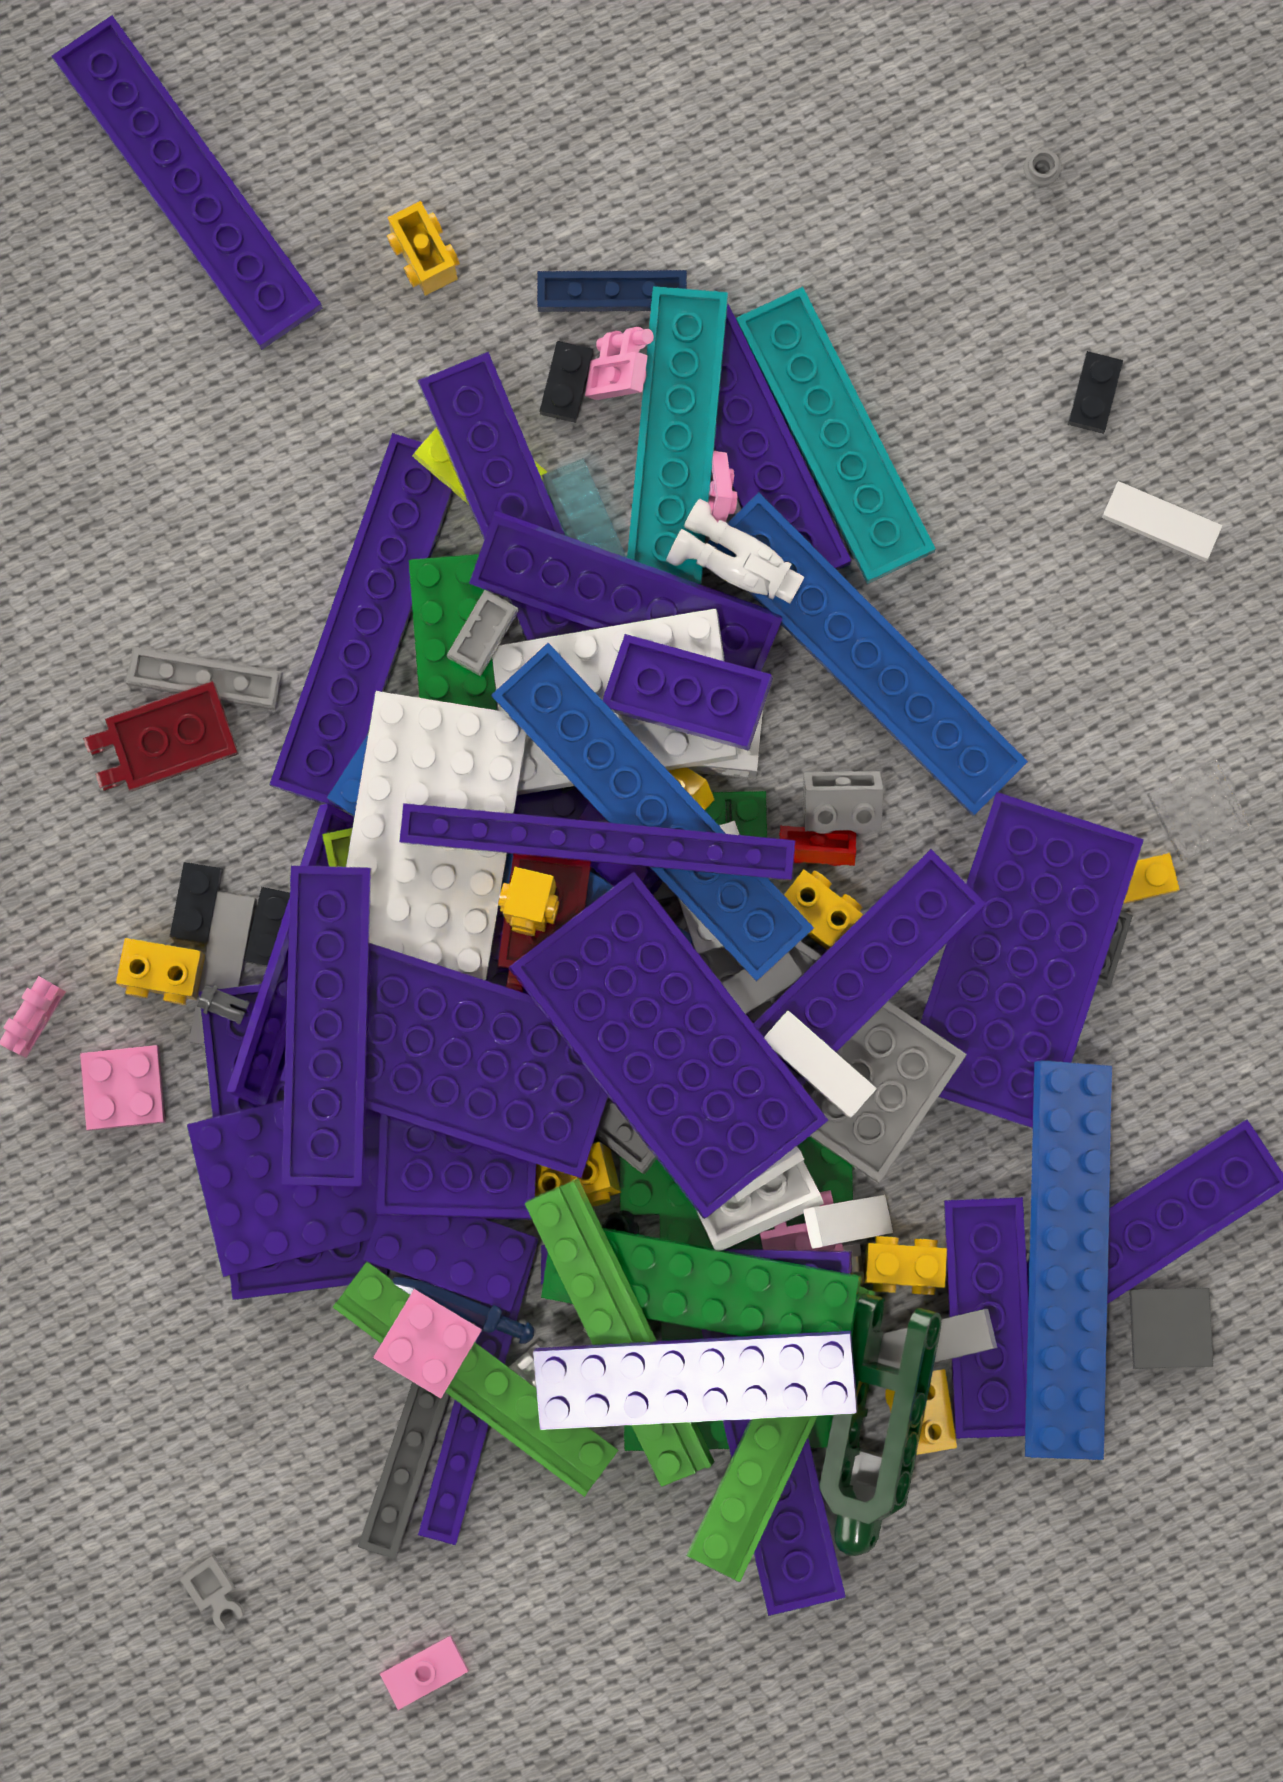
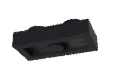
[539,341,594,423]
[1067,351,1123,434]
[169,862,223,944]
[244,887,290,967]

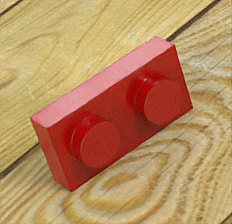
[779,825,856,866]

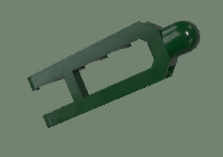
[819,1293,942,1556]

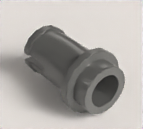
[197,985,250,1025]

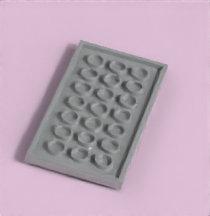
[678,918,967,1184]

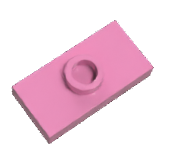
[380,1635,469,1710]

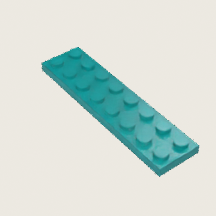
[627,286,728,584]
[736,287,936,584]

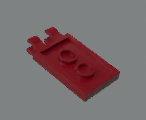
[83,681,239,792]
[498,854,591,992]

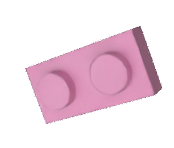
[708,451,737,522]

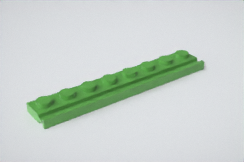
[525,1178,715,1487]
[333,1262,619,1497]
[686,1286,875,1582]

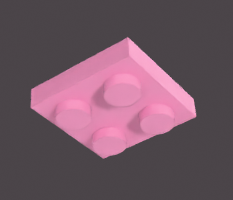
[80,1045,165,1131]
[373,1289,482,1398]

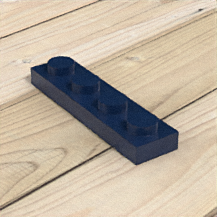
[537,270,687,312]

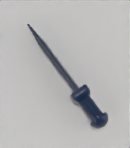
[392,1277,535,1344]

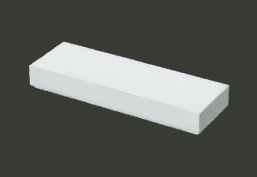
[1102,481,1222,562]
[764,1011,877,1119]
[804,1195,893,1249]

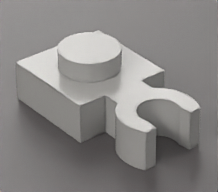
[850,1448,883,1502]
[179,1555,245,1631]

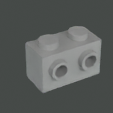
[803,771,883,834]

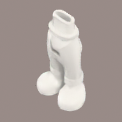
[666,499,804,603]

